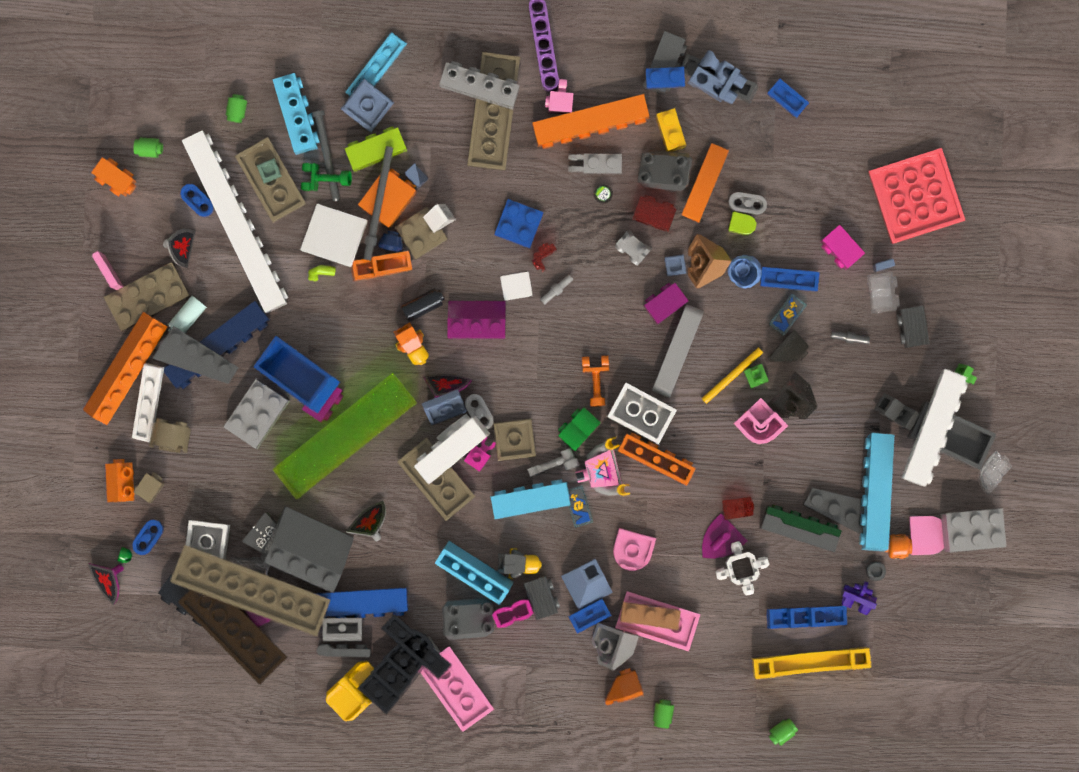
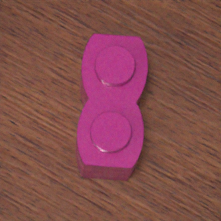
[492,599,533,628]

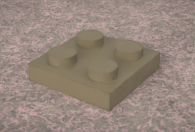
[395,207,448,260]

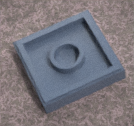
[340,79,394,133]
[422,390,467,425]

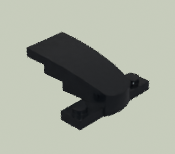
[357,614,452,715]

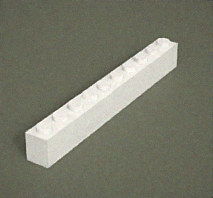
[182,131,288,314]

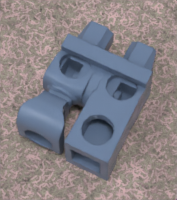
[687,50,747,104]

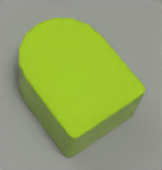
[728,212,756,235]

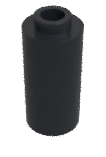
[401,288,445,322]

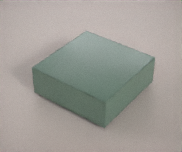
[256,158,282,184]

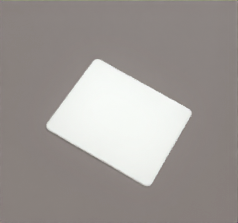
[500,272,532,301]

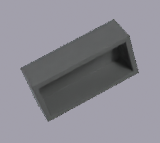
[907,402,997,469]

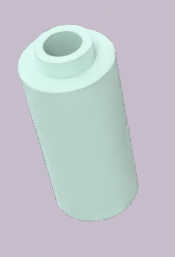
[168,296,207,333]

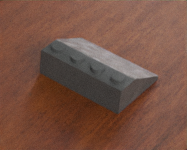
[260,506,354,593]

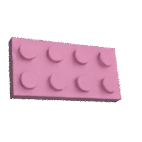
[615,591,700,651]
[421,646,494,732]

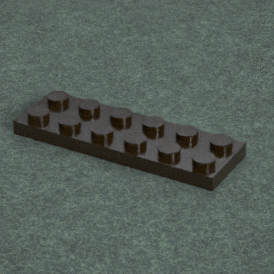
[178,590,288,685]

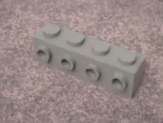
[439,61,520,110]

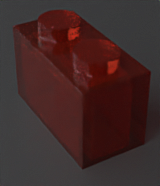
[632,195,677,232]

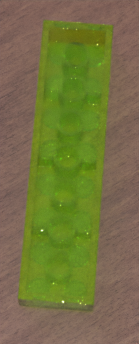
[272,373,418,500]

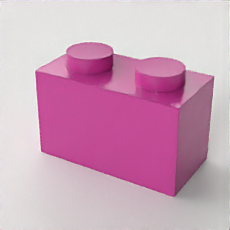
[820,225,865,270]

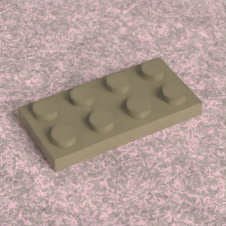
[235,137,306,223]
[104,262,190,332]
[397,437,476,521]

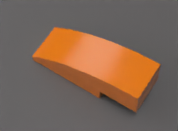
[351,251,412,282]

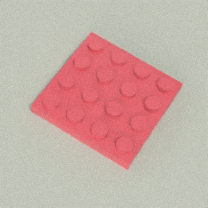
[868,148,965,244]

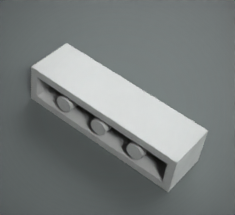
[414,416,490,484]

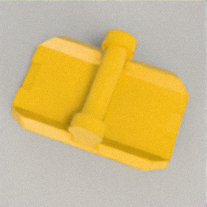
[325,660,374,721]

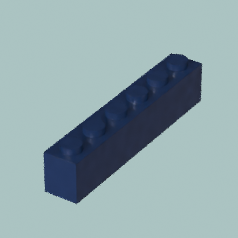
[164,301,270,389]

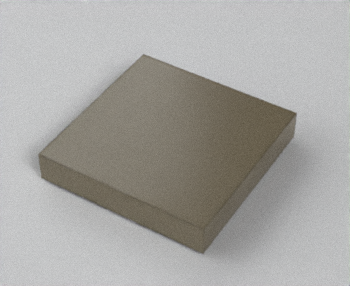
[493,418,536,461]

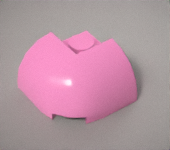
[734,398,788,444]

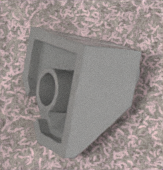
[591,623,639,670]

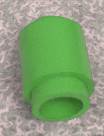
[225,94,247,123]
[134,137,163,158]
[653,699,674,728]
[768,718,798,746]

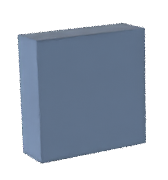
[664,254,686,277]
[873,259,895,272]

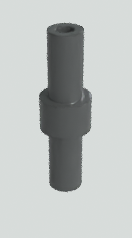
[831,331,870,345]

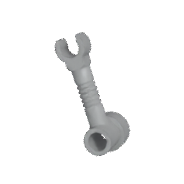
[527,448,580,477]

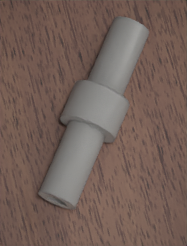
[540,274,573,305]

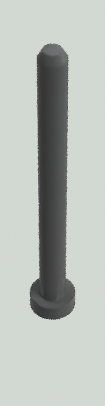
[311,110,340,202]

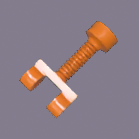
[582,356,609,407]

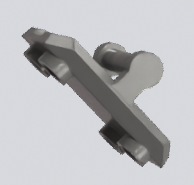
[638,150,693,192]
[442,598,494,640]

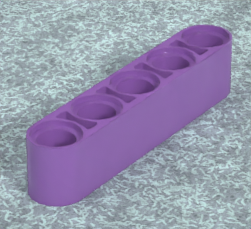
[529,0,559,92]

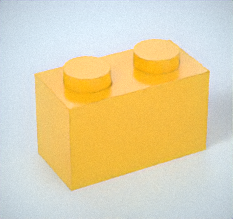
[656,108,686,152]

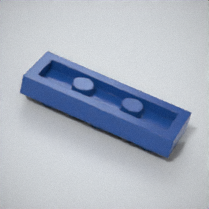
[760,267,820,292]

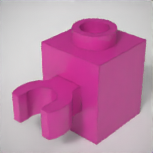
[464,437,496,472]

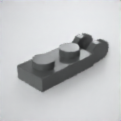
[316,644,372,657]

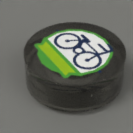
[594,184,613,204]

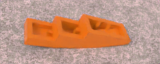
[682,143,729,222]

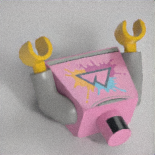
[575,437,630,496]

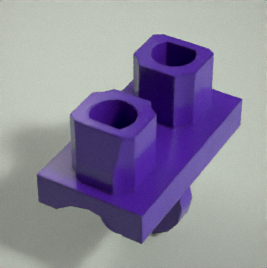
[842,581,877,615]

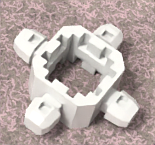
[715,541,769,595]

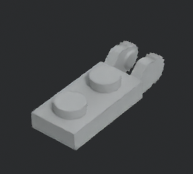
[568,154,622,174]

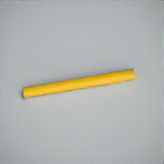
[701,348,763,404]

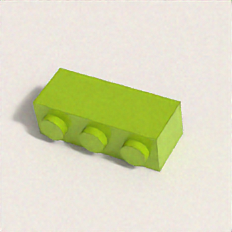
[344,126,407,172]

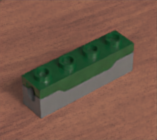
[760,504,842,552]

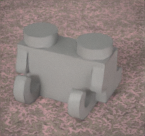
[615,229,652,266]

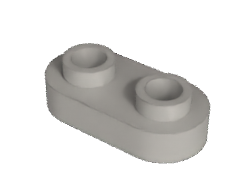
[728,192,767,215]
[465,394,494,430]

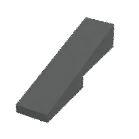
[681,54,758,104]

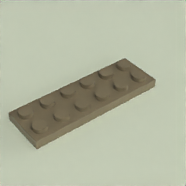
[467,52,520,171]

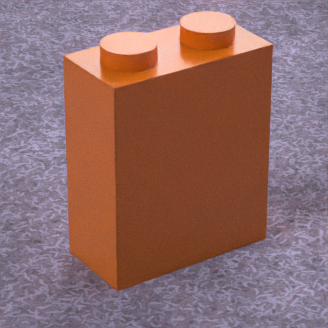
[358,168,417,229]

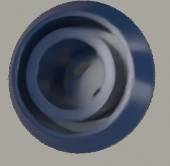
[377,231,403,252]

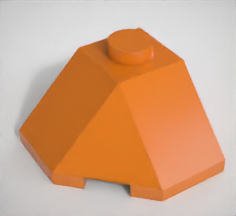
[605,668,644,705]

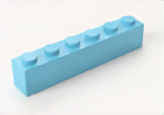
[859,433,895,552]

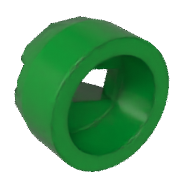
[117,547,133,563]

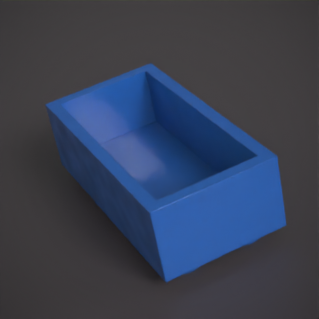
[254,336,340,413]

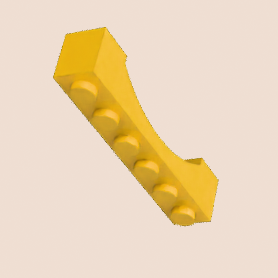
[752,647,871,679]

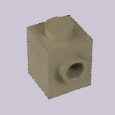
[134,472,165,503]

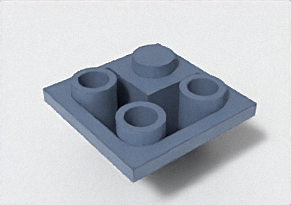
[561,558,613,610]

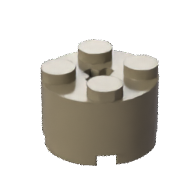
[149,419,191,453]

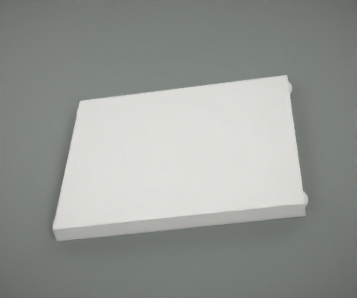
[300,204,368,267]

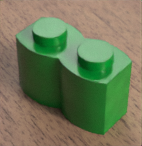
[558,408,601,451]

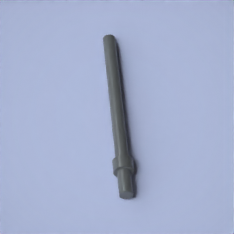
[364,146,393,261]

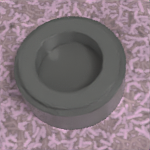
[866,562,886,581]

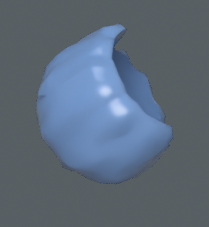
[727,255,762,289]

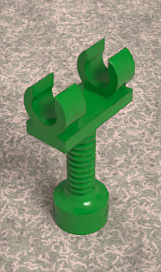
[301,163,352,191]

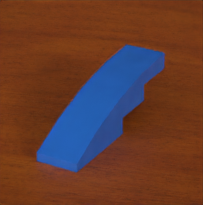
[766,606,847,629]

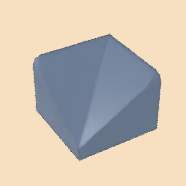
[405,163,428,188]

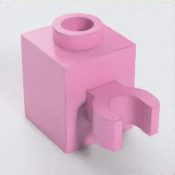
[545,79,573,114]

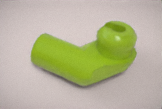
[308,265,336,281]

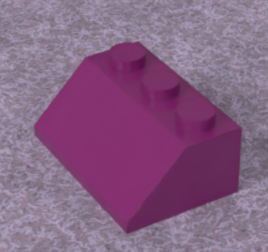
[447,301,506,339]

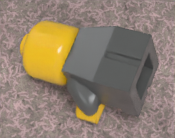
[498,548,542,578]

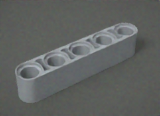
[652,304,704,398]

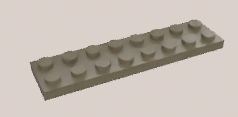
[170,545,330,637]

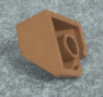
[688,234,731,288]

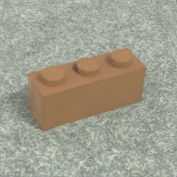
[620,601,681,630]

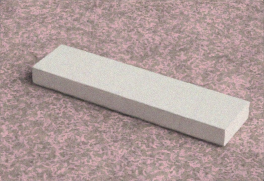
[132,363,164,442]

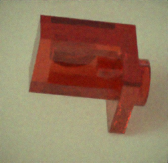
[532,242,557,273]
[722,497,754,520]

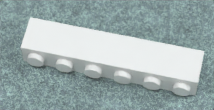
[901,369,968,487]

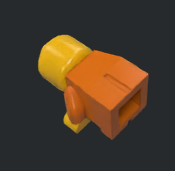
[394,322,429,365]

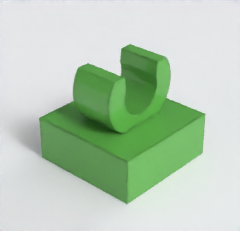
[743,363,769,388]
[954,363,977,385]

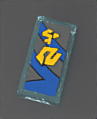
[769,294,807,336]
[569,486,593,528]

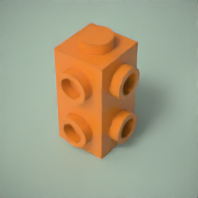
[91,157,137,197]
[105,459,135,502]

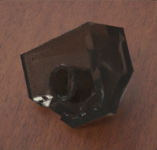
[767,372,818,419]

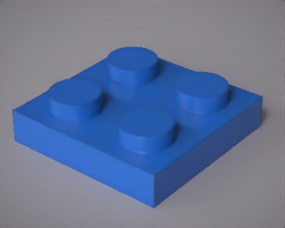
[494,199,544,249]

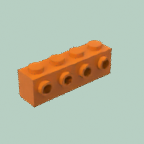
[618,432,696,486]

